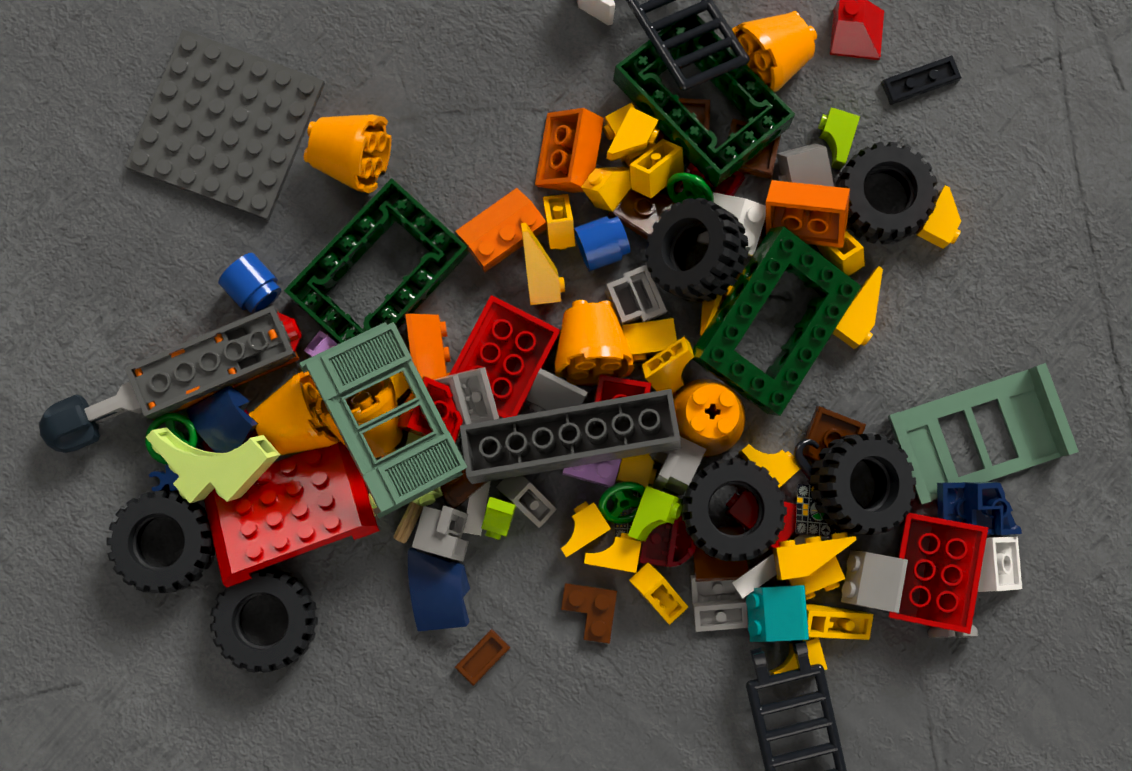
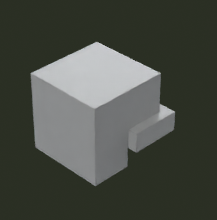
[777,144,834,187]
[605,265,667,327]
[651,436,706,496]
[412,506,469,562]

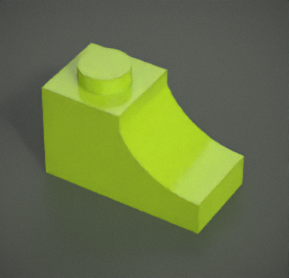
[818,107,860,170]
[628,486,683,541]
[481,497,516,540]

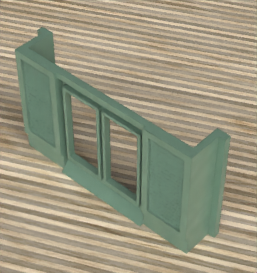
[299,322,467,519]
[888,363,1079,505]

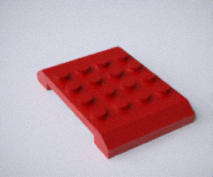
[204,441,380,588]

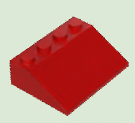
[449,295,561,419]
[889,513,988,634]

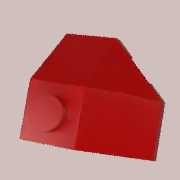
[397,376,463,442]

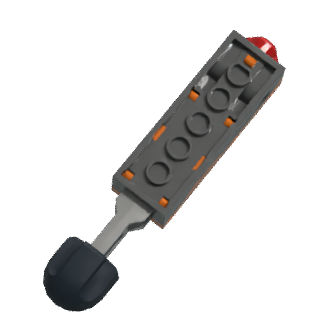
[39,306,302,453]

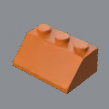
[535,108,604,193]
[766,180,850,248]
[455,188,547,272]
[405,314,451,380]

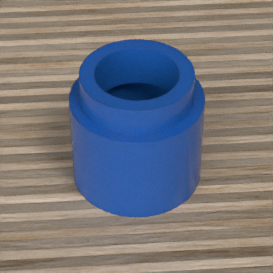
[574,216,631,272]
[218,253,281,314]

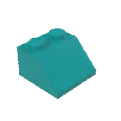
[746,585,809,642]

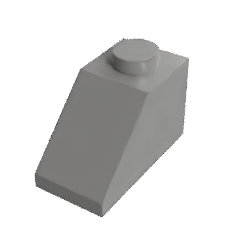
[496,476,557,528]

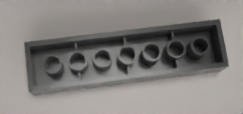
[460,389,682,484]

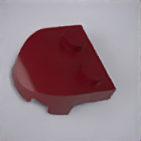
[638,516,696,567]

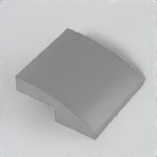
[434,367,499,425]
[690,575,748,632]

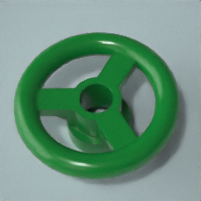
[666,173,714,204]
[145,413,197,465]
[599,481,645,524]

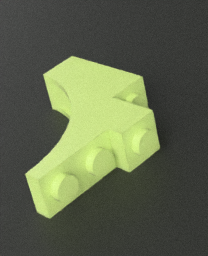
[146,427,281,503]

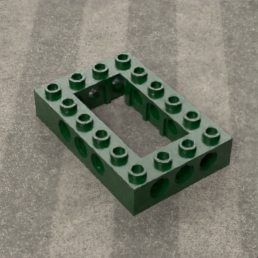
[613,15,795,188]
[284,178,469,343]
[692,226,862,416]

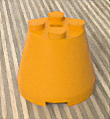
[730,11,817,93]
[304,114,391,193]
[554,300,634,386]
[249,371,340,455]
[316,377,403,458]
[673,379,745,457]

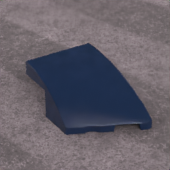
[186,385,258,453]
[937,482,1022,535]
[408,548,470,631]

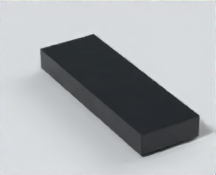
[881,55,962,105]

